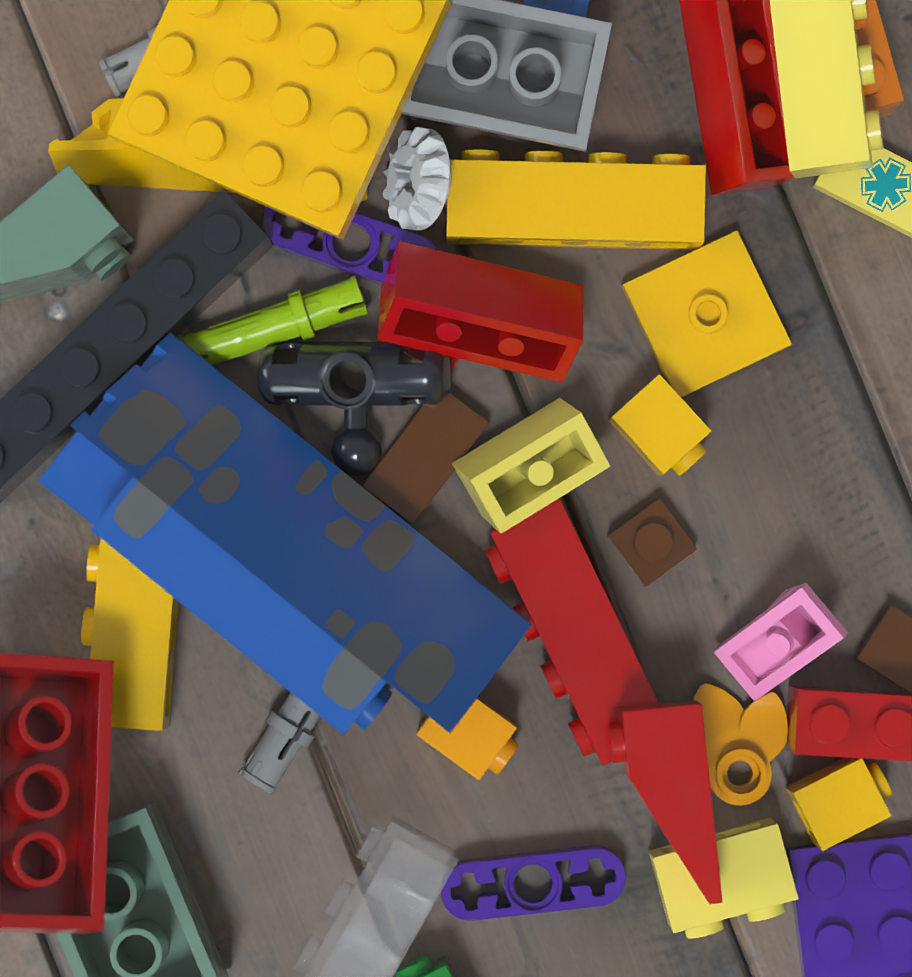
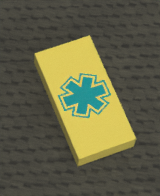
[812,148,912,238]

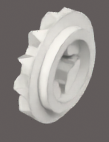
[383,127,451,231]

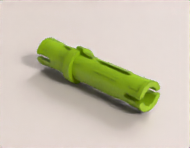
[176,275,369,366]

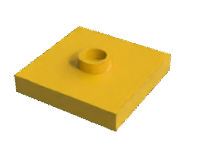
[622,231,792,398]

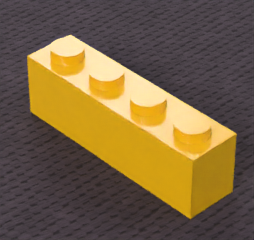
[447,149,706,250]
[81,538,180,731]

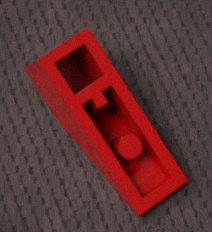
[608,700,723,904]

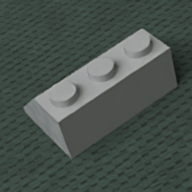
[401,0,612,152]

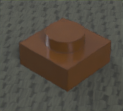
[607,498,697,587]

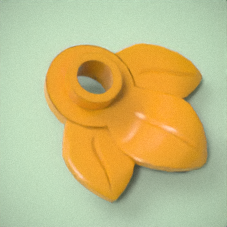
[692,683,788,806]

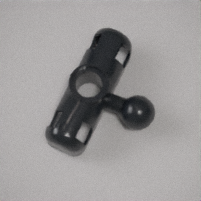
[257,342,451,476]

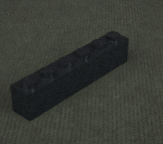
[0,190,273,503]

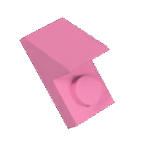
[713,583,848,701]

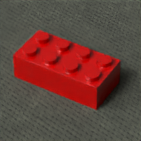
[0,653,114,934]

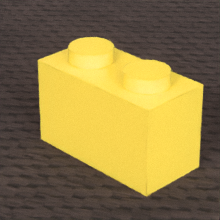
[452,398,611,534]
[648,818,799,939]

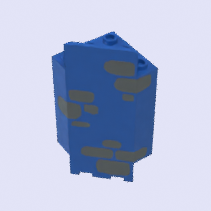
[38,332,532,735]

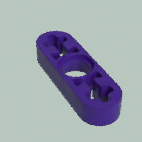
[263,206,437,285]
[441,845,626,921]

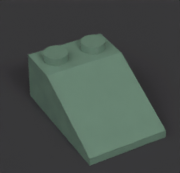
[0,165,136,304]

